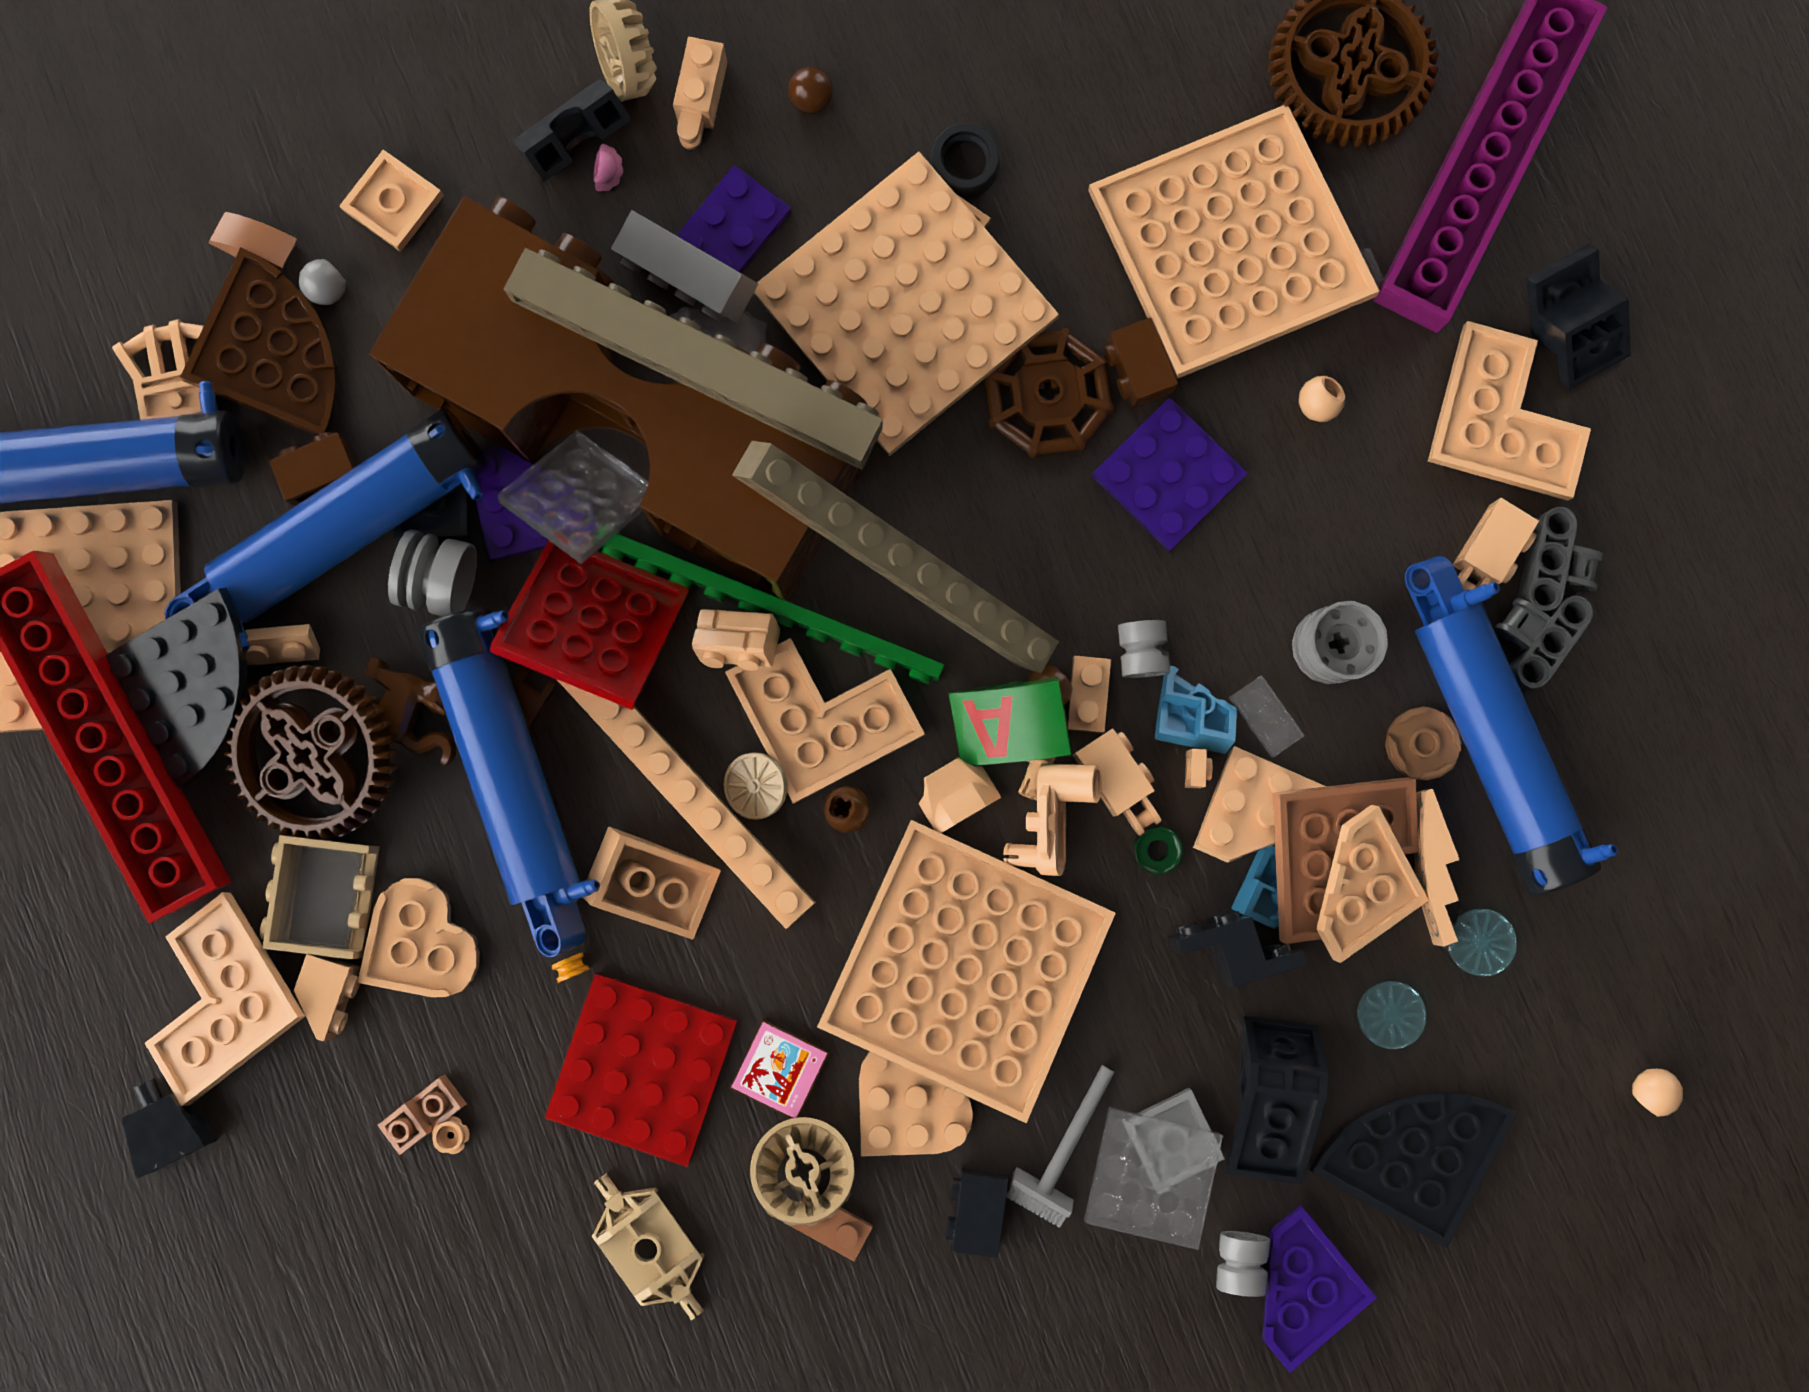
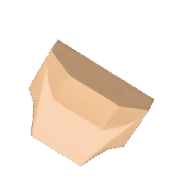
[918,757,1001,833]

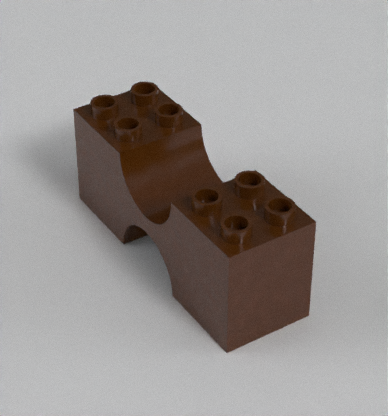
[368,196,872,602]

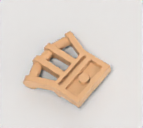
[112,319,218,419]

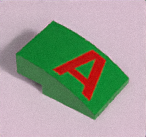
[949,677,1071,765]

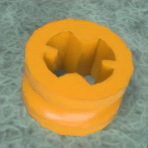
[551,952,590,983]

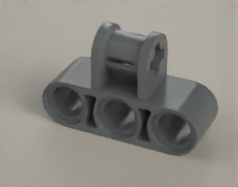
[1518,507,1604,612]
[1494,596,1593,692]

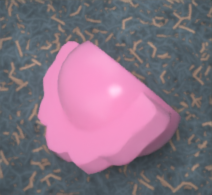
[594,144,623,191]

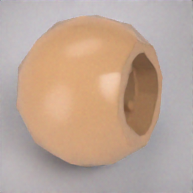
[1298,376,1345,422]
[1632,1068,1683,1117]

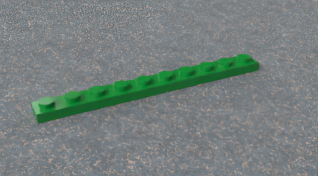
[594,527,944,684]

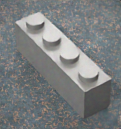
[611,210,758,323]

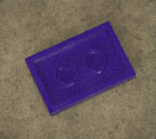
[676,165,791,274]

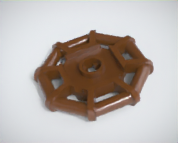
[983,327,1115,458]

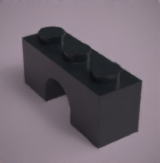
[512,78,632,182]

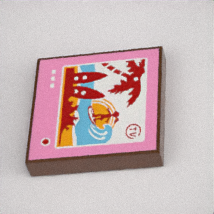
[729,1019,830,1119]

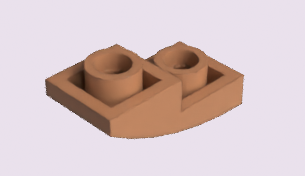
[209,212,297,271]
[378,1074,467,1156]

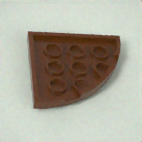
[180,247,336,436]

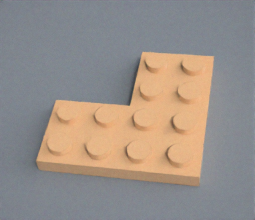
[1428,321,1591,501]
[725,638,925,804]
[145,892,305,1106]

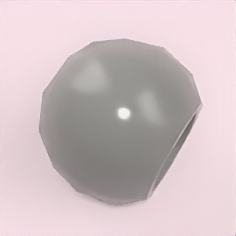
[299,259,346,305]

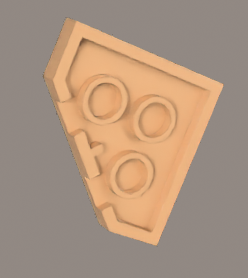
[1193,746,1326,863]
[1316,805,1429,963]

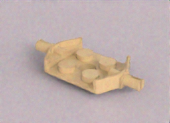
[592,1173,705,1320]

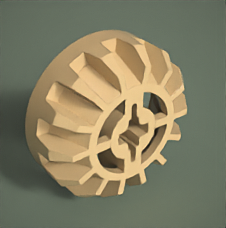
[590,0,657,102]
[750,1117,855,1227]

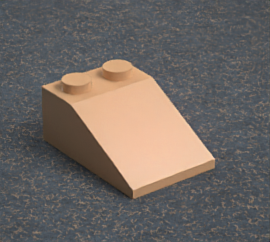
[582,826,721,940]

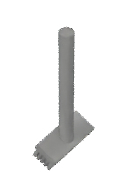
[1006,1065,1115,1228]

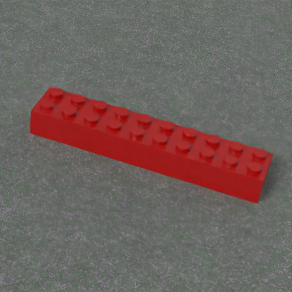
[0,550,232,924]

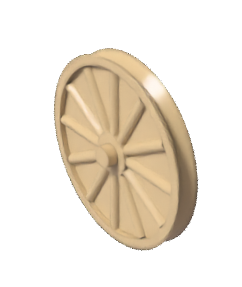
[724,752,787,820]

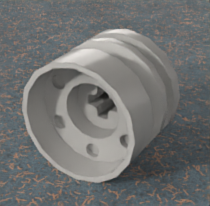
[388,529,477,617]
[1292,601,1388,684]

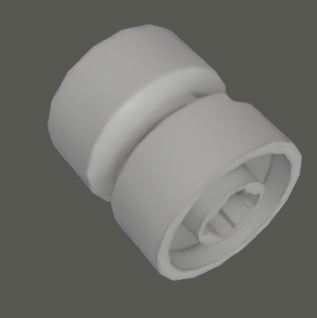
[1118,620,1170,678]
[1216,1231,1270,1297]

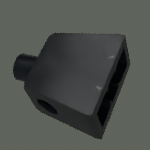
[122,1078,217,1179]

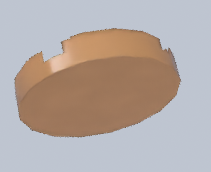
[1385,706,1462,781]

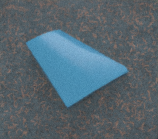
[1155,666,1237,754]
[1231,846,1279,929]

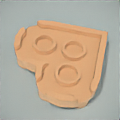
[357,878,480,997]
[859,1051,973,1156]

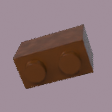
[1104,317,1178,409]
[269,432,358,507]

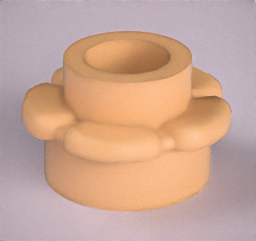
[432,1116,470,1154]

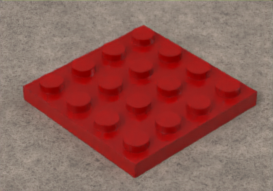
[490,533,690,710]
[545,973,738,1167]

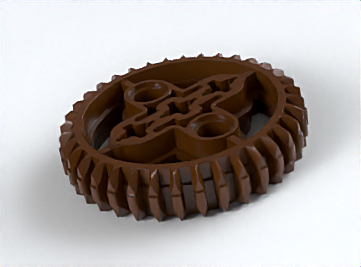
[1268,0,1439,148]
[223,665,399,840]

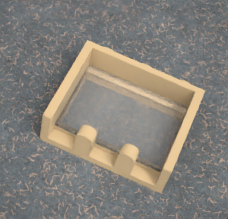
[260,835,380,959]

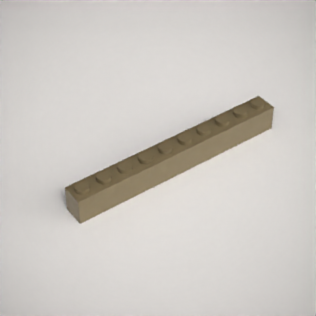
[504,248,883,470]
[732,441,1059,673]

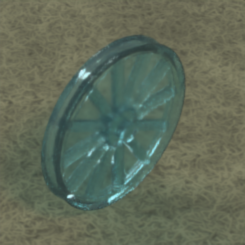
[1448,909,1517,976]
[1357,981,1426,1049]

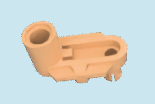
[1003,763,1102,876]

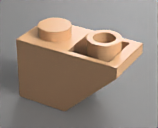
[294,954,360,1041]

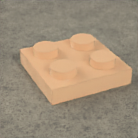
[340,150,444,252]

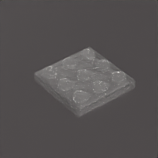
[498,430,648,564]
[1084,1107,1223,1250]

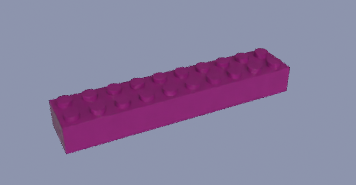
[1373,0,1608,333]

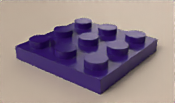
[1092,397,1247,552]

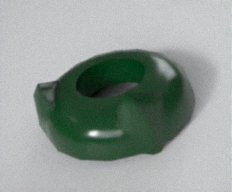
[1134,827,1183,875]

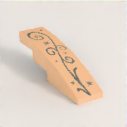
[1414,789,1459,946]

